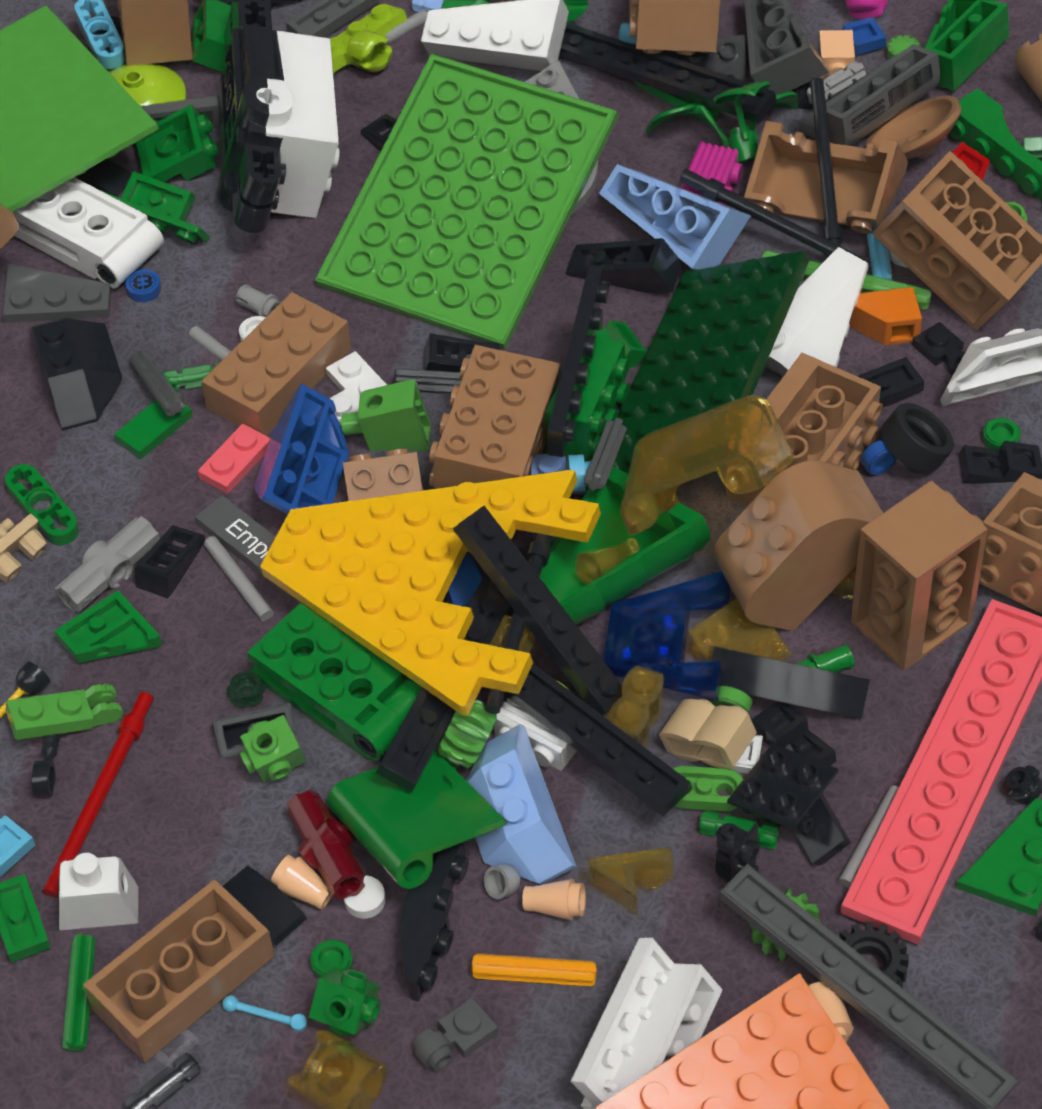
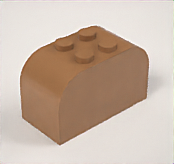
[713,461,883,631]

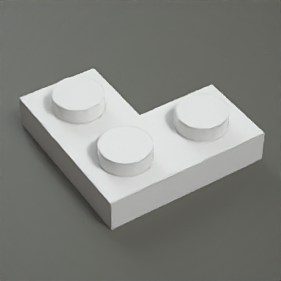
[326,351,387,431]

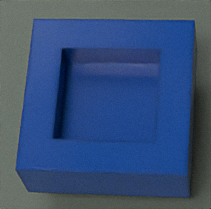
[842,17,886,56]

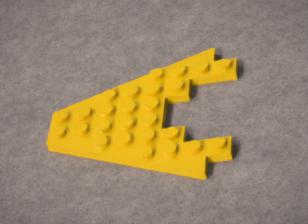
[260,470,601,716]

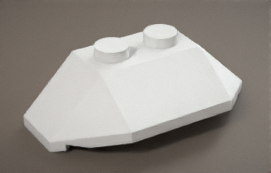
[940,328,1042,406]

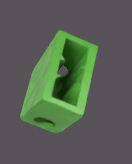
[341,379,431,451]

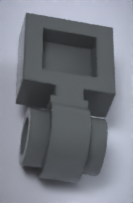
[413,998,498,1072]

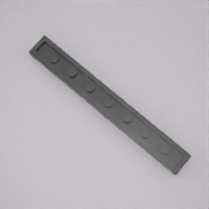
[719,864,1018,1109]

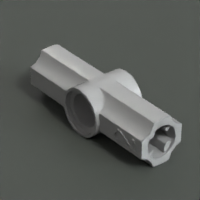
[55,516,160,612]

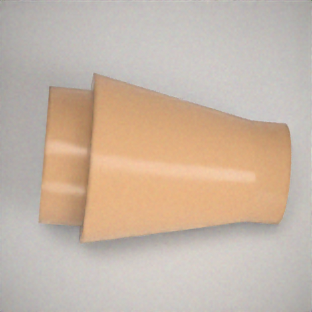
[271,855,333,910]
[522,879,586,921]

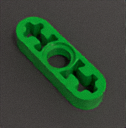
[5,464,79,546]

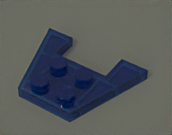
[604,571,731,701]

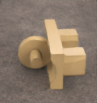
[0,514,48,583]

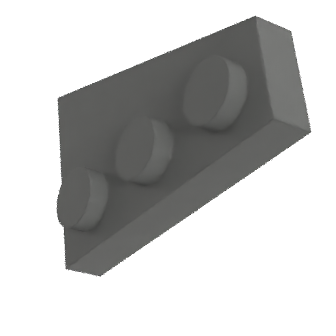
[3,264,112,323]

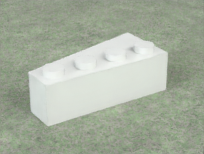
[421,0,569,71]

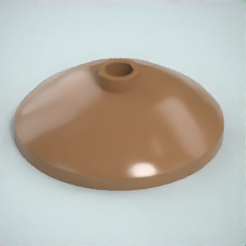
[866,96,961,160]

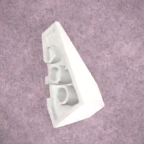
[765,247,869,376]

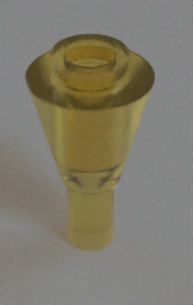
[576,538,639,584]

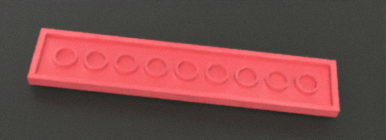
[840,599,1042,945]

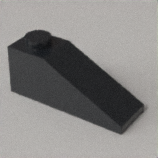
[566,238,683,293]

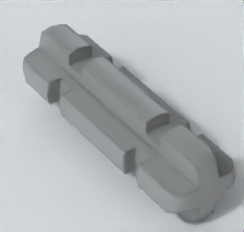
[806,62,866,104]

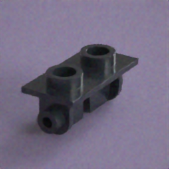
[715,823,760,882]

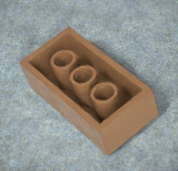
[201,292,351,435]
[83,879,275,1063]

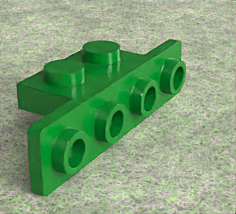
[102,171,210,244]

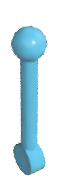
[222,995,307,1032]

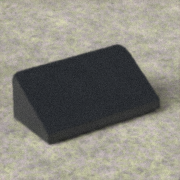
[213,703,299,759]

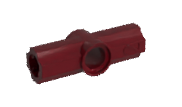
[287,790,365,900]

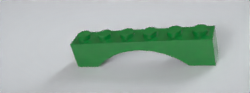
[949,88,1042,201]

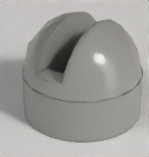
[484,864,521,899]

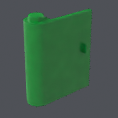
[327,750,505,889]

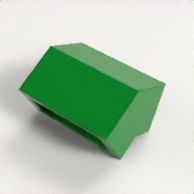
[594,320,647,370]

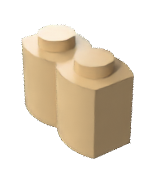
[659,699,757,769]

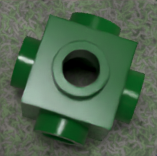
[308,968,381,1036]

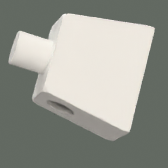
[59,853,138,930]

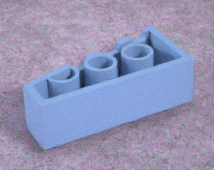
[599,164,751,270]

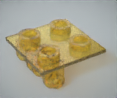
[687,599,792,664]

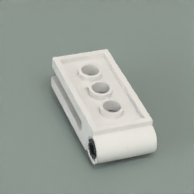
[13,177,164,288]

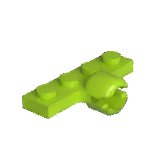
[330,4,407,73]

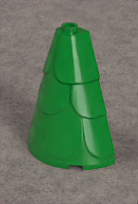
[524,466,711,640]

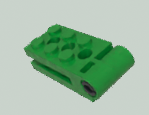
[247,603,422,761]

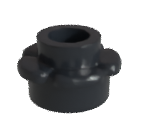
[1003,765,1042,804]

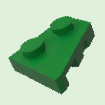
[54,590,162,663]

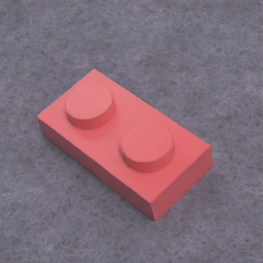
[197,423,270,494]

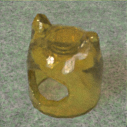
[287,1030,387,1109]

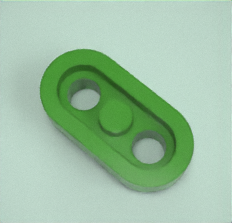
[673,766,743,812]

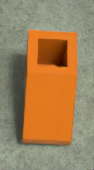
[849,287,922,345]

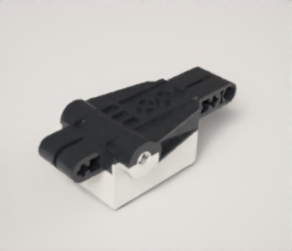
[216,0,339,233]

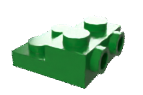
[136,104,219,182]

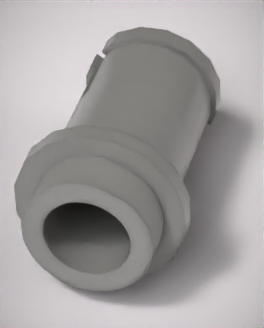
[236,284,281,317]

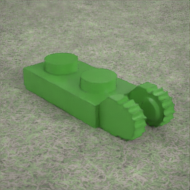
[5,684,123,740]

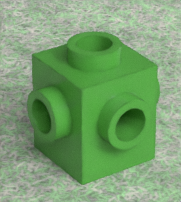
[239,714,307,783]

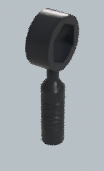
[32,734,61,797]

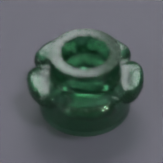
[227,671,266,708]

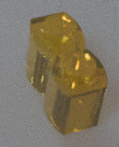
[608,666,664,748]

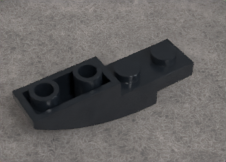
[401,842,469,1002]

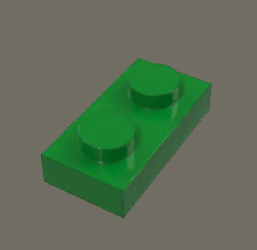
[0,874,51,963]

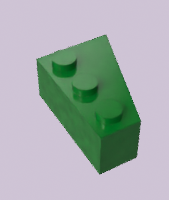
[925,0,1009,91]

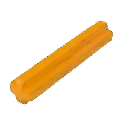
[472,953,597,986]

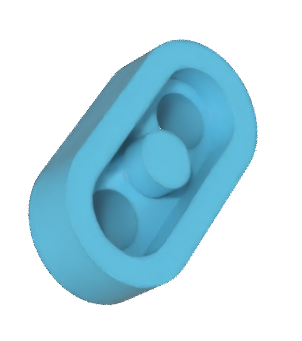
[567,454,591,496]

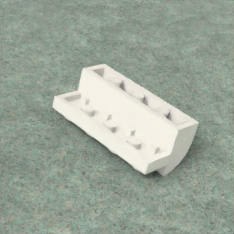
[571,938,722,1109]

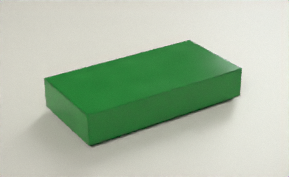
[114,400,193,459]

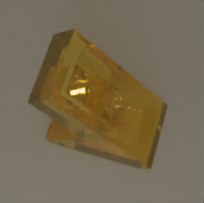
[588,847,673,915]

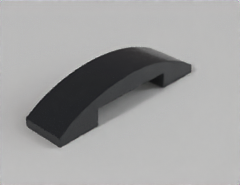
[706,646,870,718]

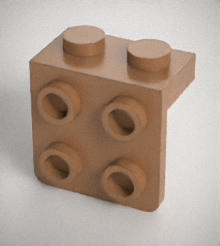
[343,449,423,501]

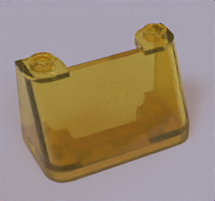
[620,395,795,535]

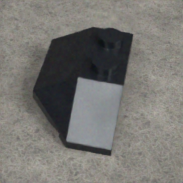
[31,318,122,431]

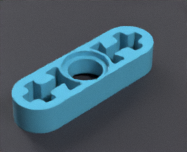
[75,0,125,69]

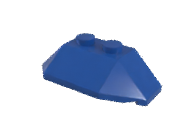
[254,384,349,514]

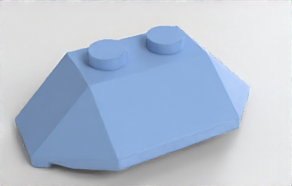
[466,724,577,885]

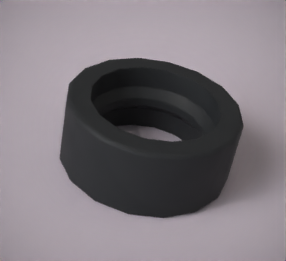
[880,402,954,473]

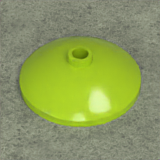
[108,63,186,106]

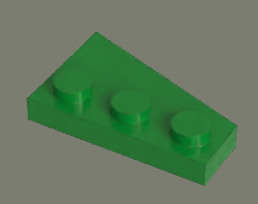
[956,798,1042,917]

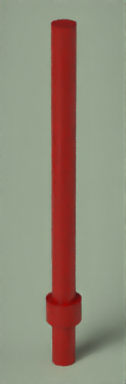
[42,692,154,898]

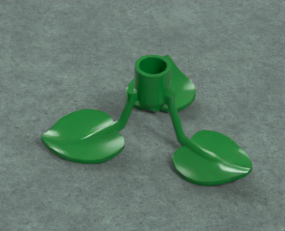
[646,81,798,164]

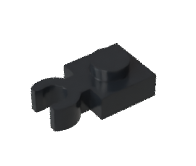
[912,322,965,376]

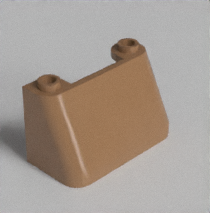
[744,121,908,234]

